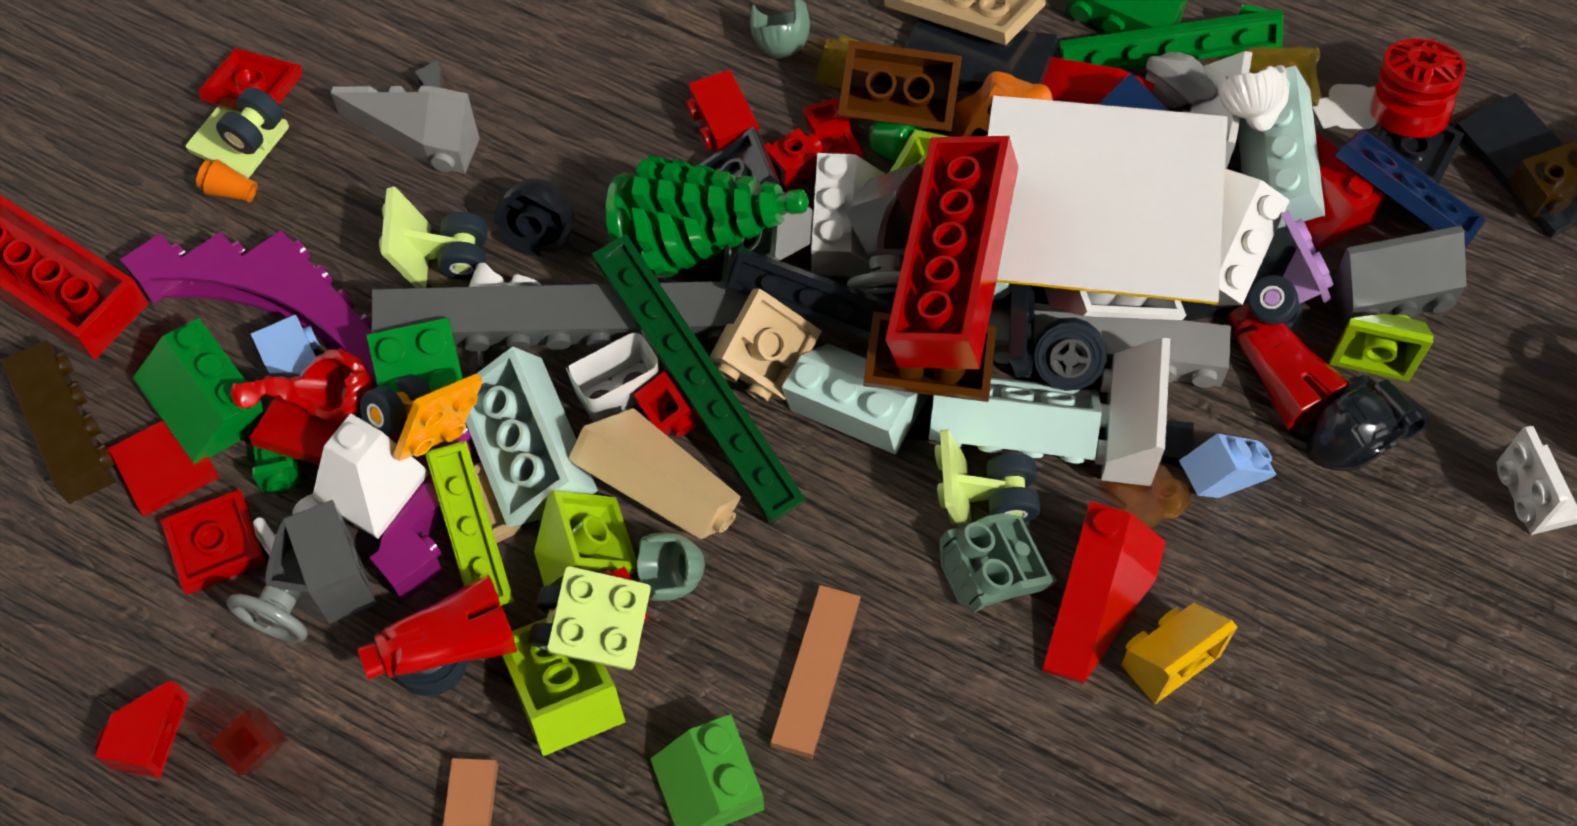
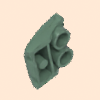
[939,513,1057,612]

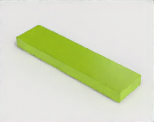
[425,441,514,606]

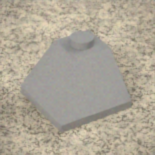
[721,192,814,282]

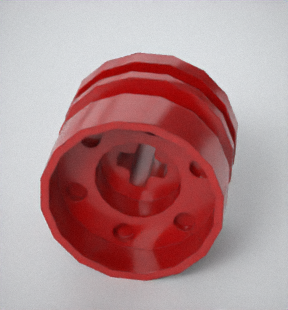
[1370,38,1466,138]

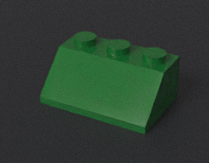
[1064,0,1187,34]
[133,318,264,464]

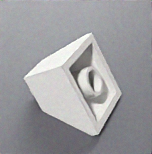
[312,413,429,539]

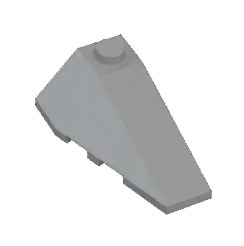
[330,86,480,174]

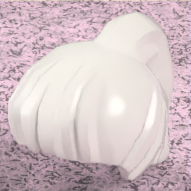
[1219,65,1289,132]

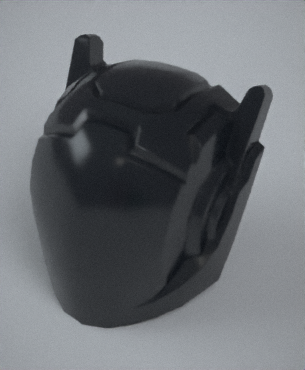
[1307,375,1409,471]

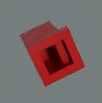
[765,128,823,192]
[634,371,697,438]

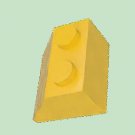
[1121,603,1237,705]

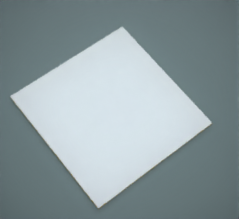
[988,95,1228,305]

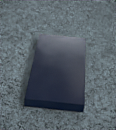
[1335,129,1486,248]

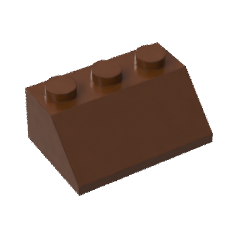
[838,40,962,132]
[863,311,997,402]

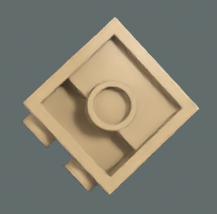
[709,288,822,402]

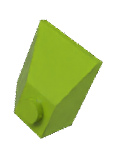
[1329,313,1434,382]
[534,490,637,586]

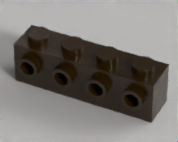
[1508,140,1577,218]

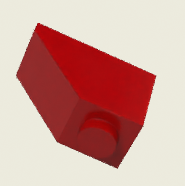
[95,681,190,779]

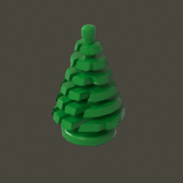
[606,155,808,277]

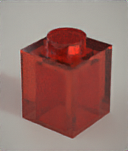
[210,708,289,776]

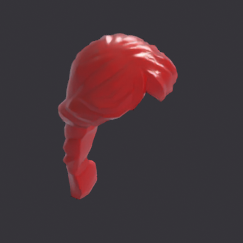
[230,348,372,424]

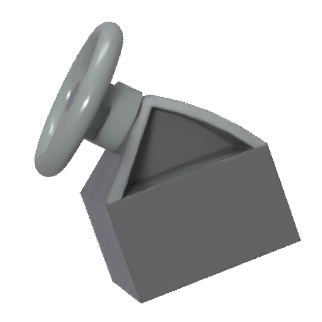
[845,163,923,295]
[227,500,377,643]

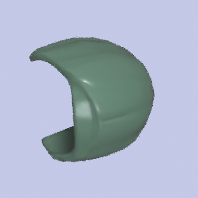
[750,0,810,59]
[637,532,705,601]

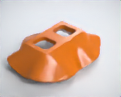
[949,72,1053,137]

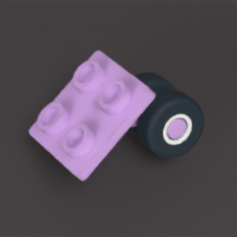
[1248,210,1334,331]

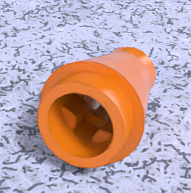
[196,159,258,203]

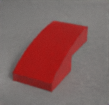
[802,98,864,160]

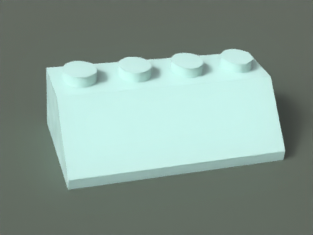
[1238,65,1325,229]
[466,347,598,527]
[929,377,1102,463]

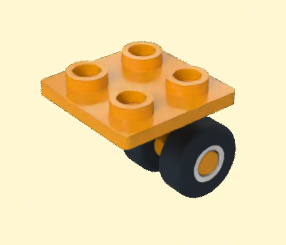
[360,374,483,461]

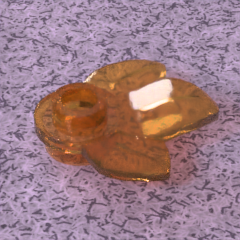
[1107,463,1190,528]

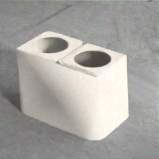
[566,333,660,422]

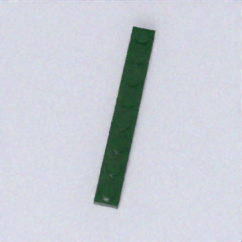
[592,234,806,525]

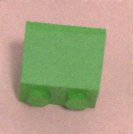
[650,714,764,826]

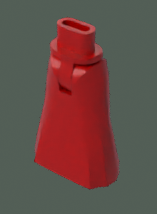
[1227,303,1352,431]
[357,574,517,680]

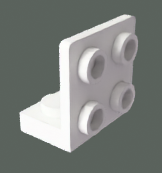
[1496,425,1577,535]

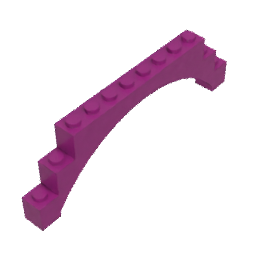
[120,230,473,603]

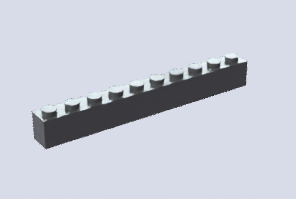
[372,281,749,352]

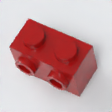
[685,69,759,154]

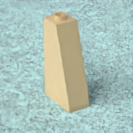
[568,408,741,539]

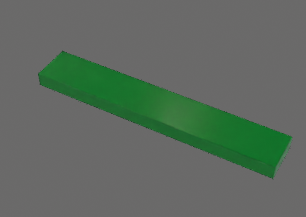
[1059,9,1284,70]

